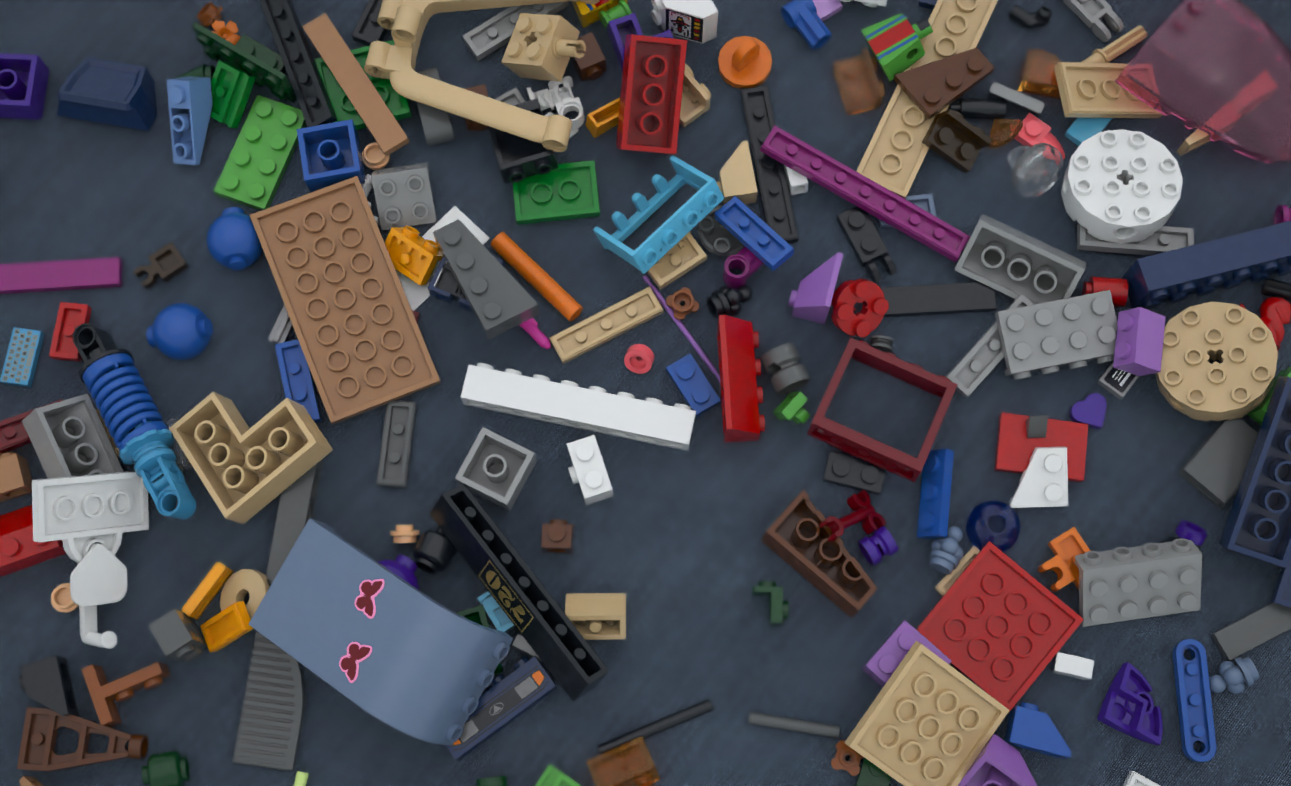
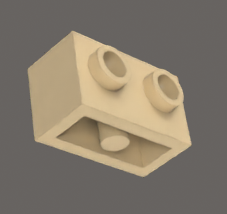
[565,593,626,640]

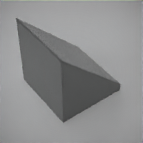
[1025,415,1048,438]

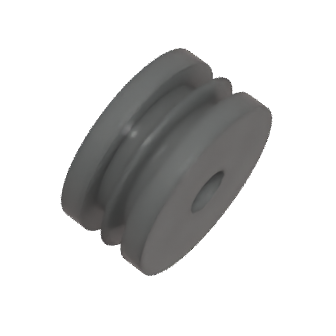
[870,335,894,352]

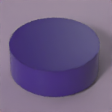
[1175,520,1208,545]

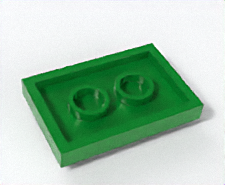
[513,160,600,225]

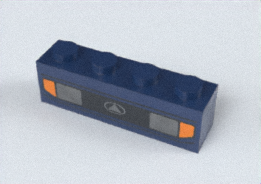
[446,656,557,761]

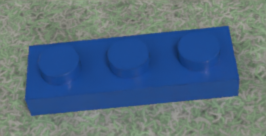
[714,196,794,271]
[275,339,322,423]
[917,449,954,539]

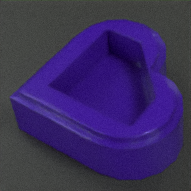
[1069,393,1107,430]

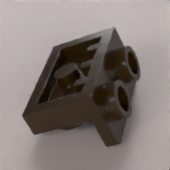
[922,109,992,173]

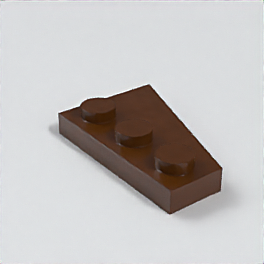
[894,48,995,119]

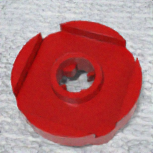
[831,278,889,337]

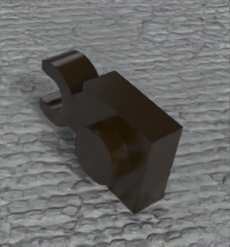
[133,241,189,289]

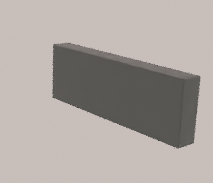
[376,400,417,489]
[1211,602,1291,661]

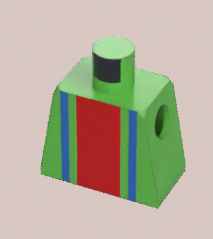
[861,13,933,82]

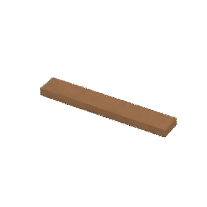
[302,13,410,156]

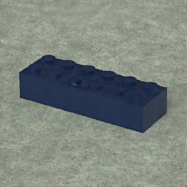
[1122,221,1291,309]
[1219,376,1291,568]

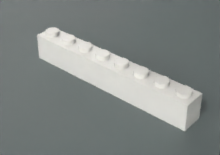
[460,363,696,451]

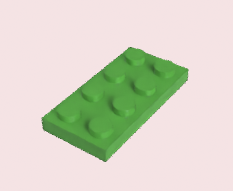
[213,95,307,211]

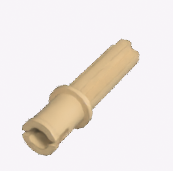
[1081,25,1147,63]

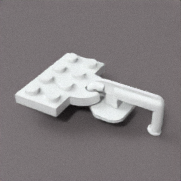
[32,471,149,649]

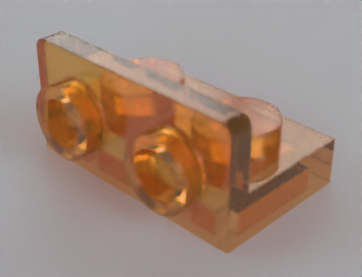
[832,48,885,115]
[586,736,660,786]

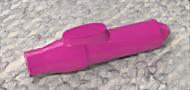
[519,318,551,349]

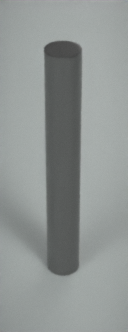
[748,712,840,738]

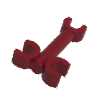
[819,490,886,542]

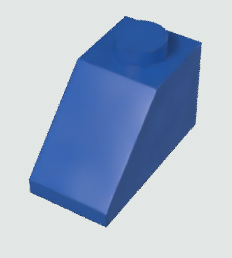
[1004,702,1071,759]

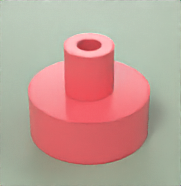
[624,344,655,374]

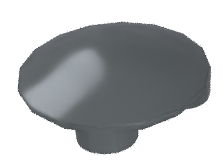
[698,203,745,256]

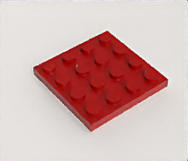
[916,541,1084,712]

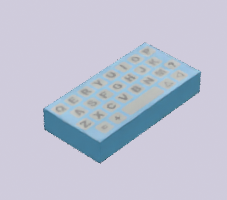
[0,327,45,388]

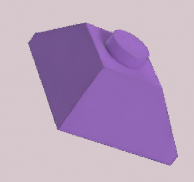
[788,252,843,324]
[958,734,1037,786]

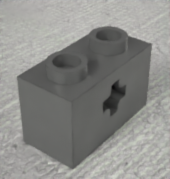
[148,608,207,663]

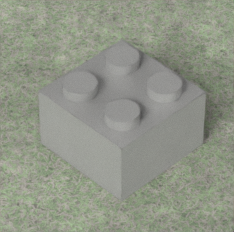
[454,427,537,511]

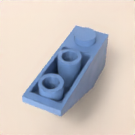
[166,76,213,165]

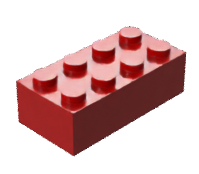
[616,34,687,154]

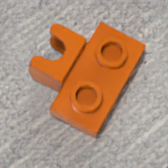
[1037,527,1091,592]

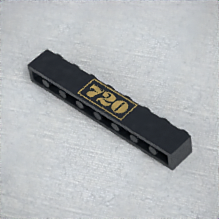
[430,484,609,702]

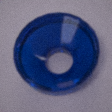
[966,500,1021,552]

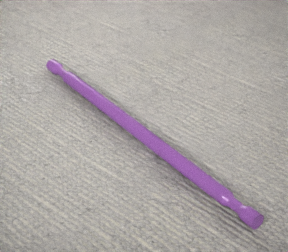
[642,275,720,383]

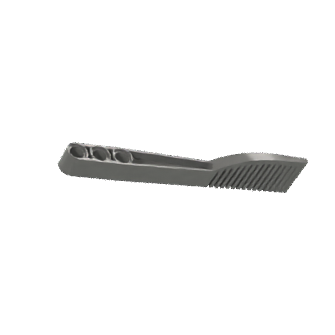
[233,459,323,771]

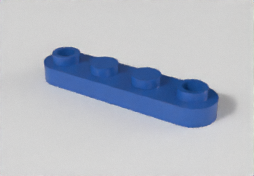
[1172,639,1216,763]

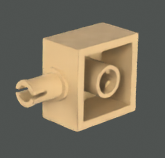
[501,13,586,82]

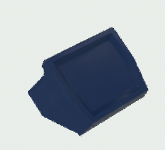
[57,57,157,131]

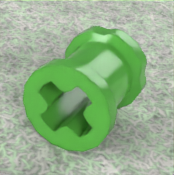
[598,0,632,31]

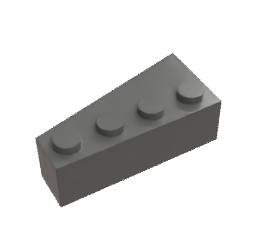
[433,219,540,340]

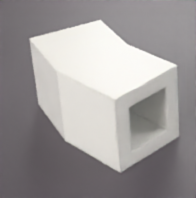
[784,165,808,195]
[1053,652,1094,680]

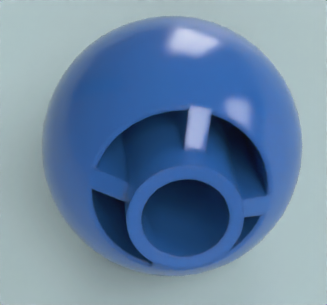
[206,207,263,270]
[146,303,213,360]

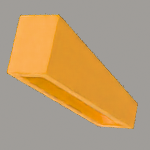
[585,97,620,138]

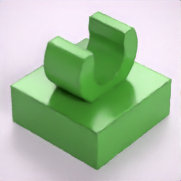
[772,391,811,424]

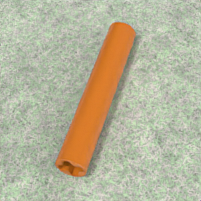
[490,232,583,322]

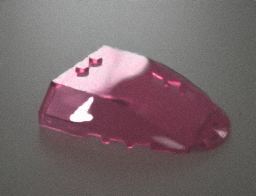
[1115,0,1291,164]

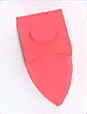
[1011,112,1066,160]

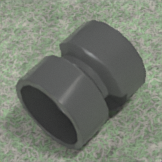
[760,342,811,396]

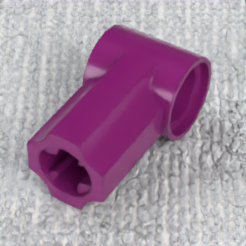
[723,247,764,289]

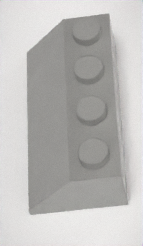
[954,214,1086,304]
[22,393,124,478]

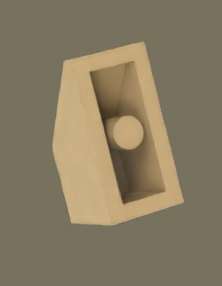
[716,140,758,205]

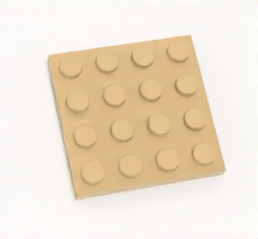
[844,641,1010,786]

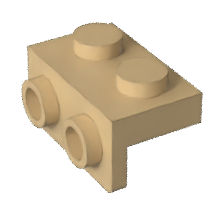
[679,63,711,127]
[647,231,707,290]

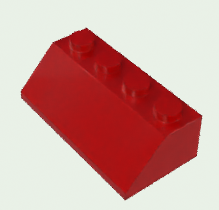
[717,315,765,443]
[0,505,67,577]

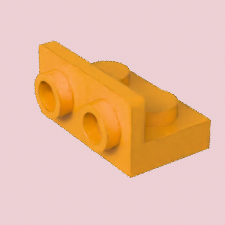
[385,225,443,286]

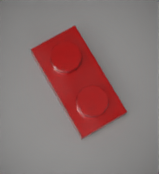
[49,302,92,362]

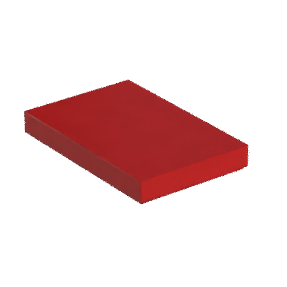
[994,412,1089,483]

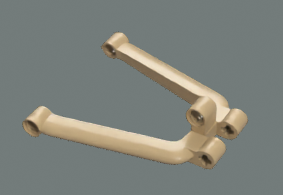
[364,0,600,152]

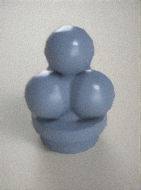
[929,526,964,574]
[1209,656,1260,694]

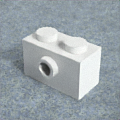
[567,435,614,505]

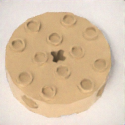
[1155,301,1278,422]

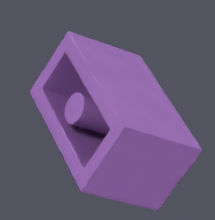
[1113,307,1166,376]

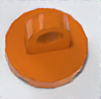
[718,36,772,89]

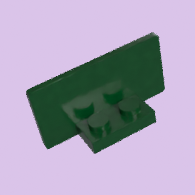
[191,22,297,102]

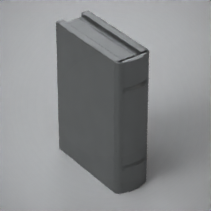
[1178,418,1258,508]

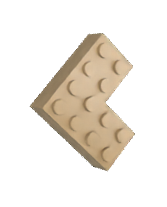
[169,392,333,524]

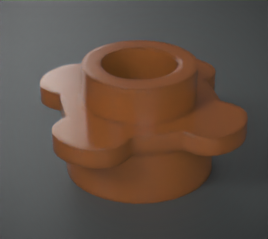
[196,2,223,27]
[666,287,699,320]
[831,740,863,776]

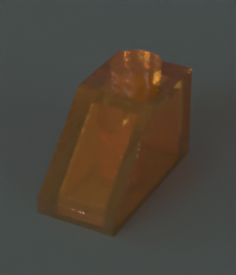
[1017,49,1061,99]

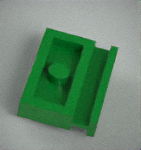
[210,60,256,129]

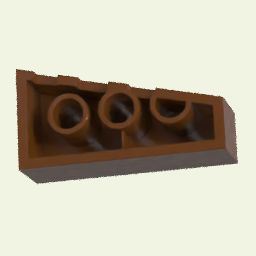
[761,489,878,619]

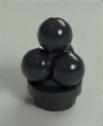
[706,285,753,318]

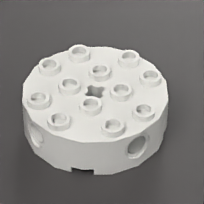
[1061,129,1183,244]

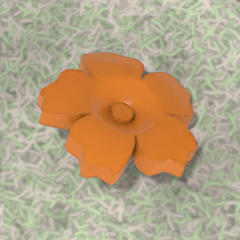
[211,20,241,45]

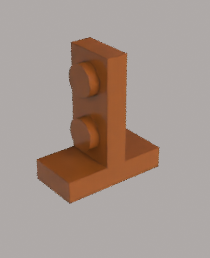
[81,662,171,727]

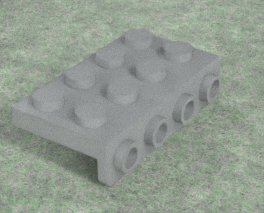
[995,290,1117,380]
[1075,538,1202,627]

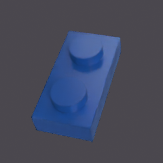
[666,353,721,418]

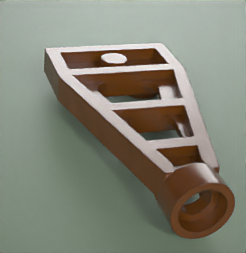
[17,707,149,772]

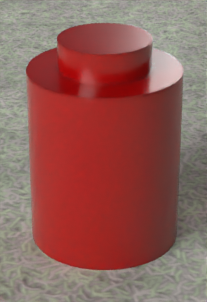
[1082,276,1128,307]

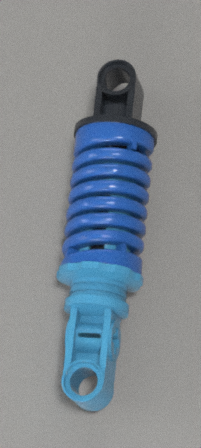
[73,323,196,520]

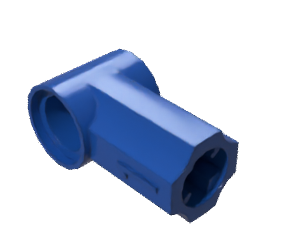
[780,0,832,50]

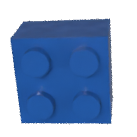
[297,119,365,192]

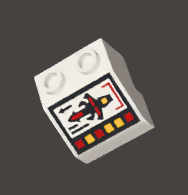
[651,0,718,44]

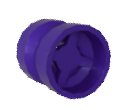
[857,526,899,566]

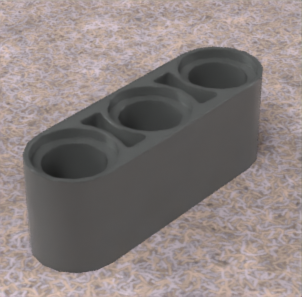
[416,67,455,147]

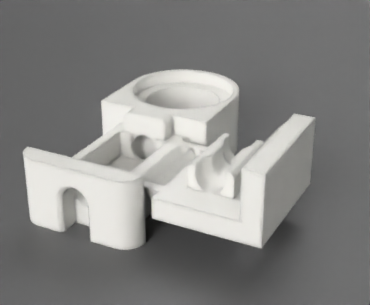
[527,76,585,129]

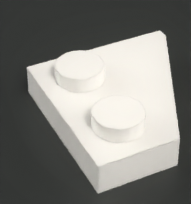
[1009,446,1068,508]

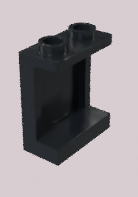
[487,99,558,184]

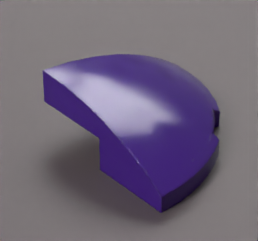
[1097,662,1163,745]

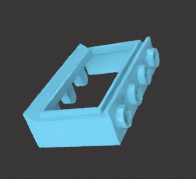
[593,155,725,275]

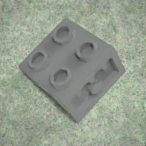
[371,162,437,230]

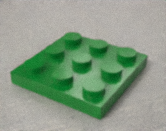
[314,40,412,130]

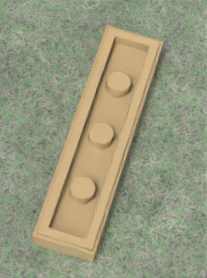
[549,286,663,364]

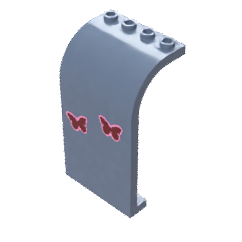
[248,518,513,746]

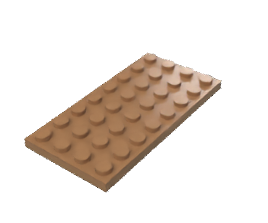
[250,176,441,425]

